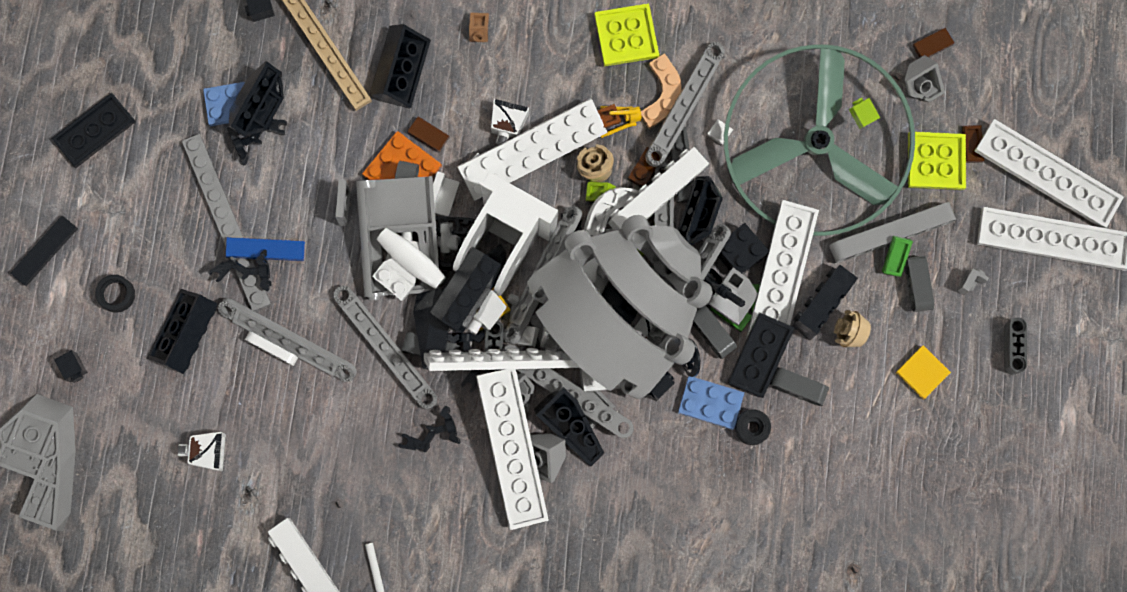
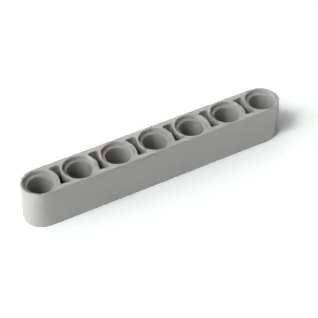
[829,202,956,263]

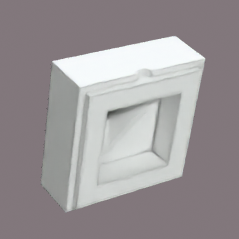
[707,119,733,146]
[516,326,539,347]

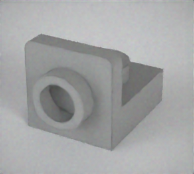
[957,268,989,295]

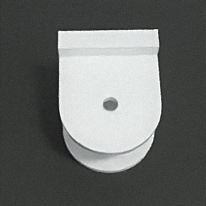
[453,172,558,296]

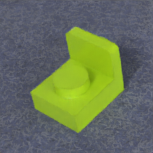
[586,182,616,202]

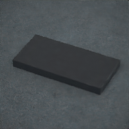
[51,92,136,168]
[727,312,795,398]

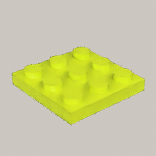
[594,3,659,67]
[908,132,966,190]

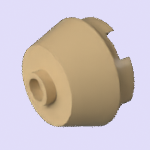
[577,144,614,182]
[834,310,871,347]

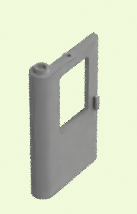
[356,176,440,300]

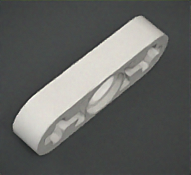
[245,331,298,366]

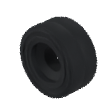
[735,409,771,445]

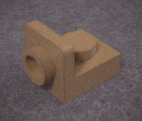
[469,13,489,42]

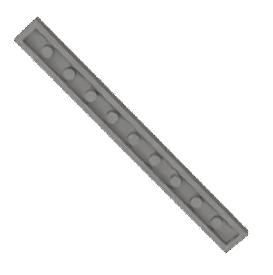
[182,134,272,312]

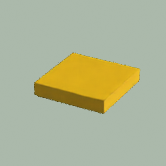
[896,345,951,400]

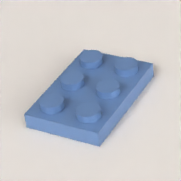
[203,82,245,127]
[678,376,745,430]

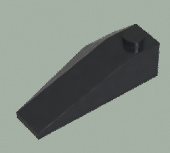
[413,289,450,372]
[534,387,604,466]

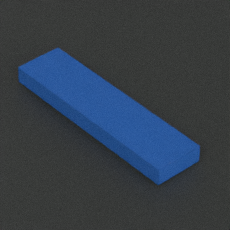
[226,237,305,261]

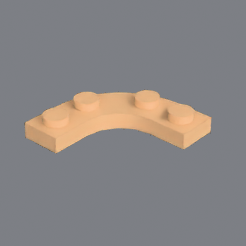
[641,53,681,129]

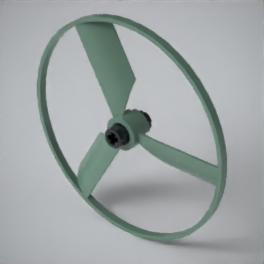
[724,45,915,236]

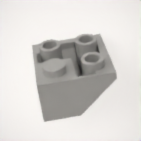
[707,268,758,326]

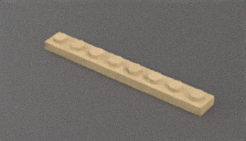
[282,0,372,111]

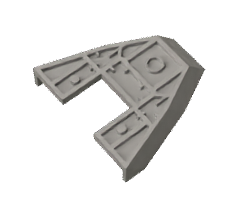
[0,394,76,531]

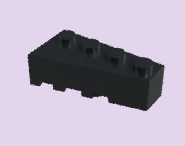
[792,265,858,340]

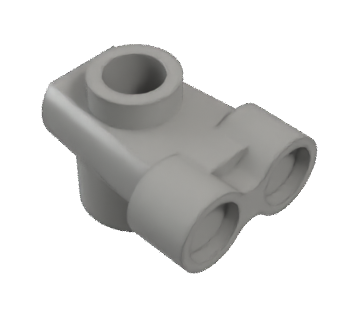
[437,222,458,253]

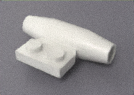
[372,228,446,301]

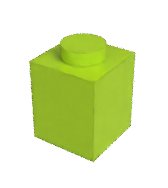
[849,98,880,129]

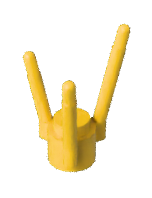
[600,106,641,138]

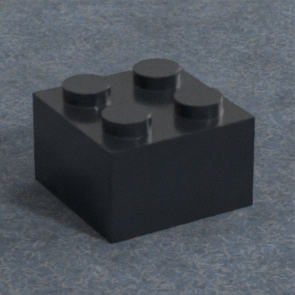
[718,223,770,275]

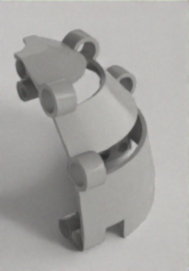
[527,215,712,399]

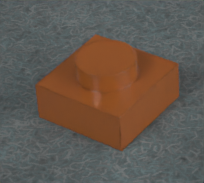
[598,104,622,128]

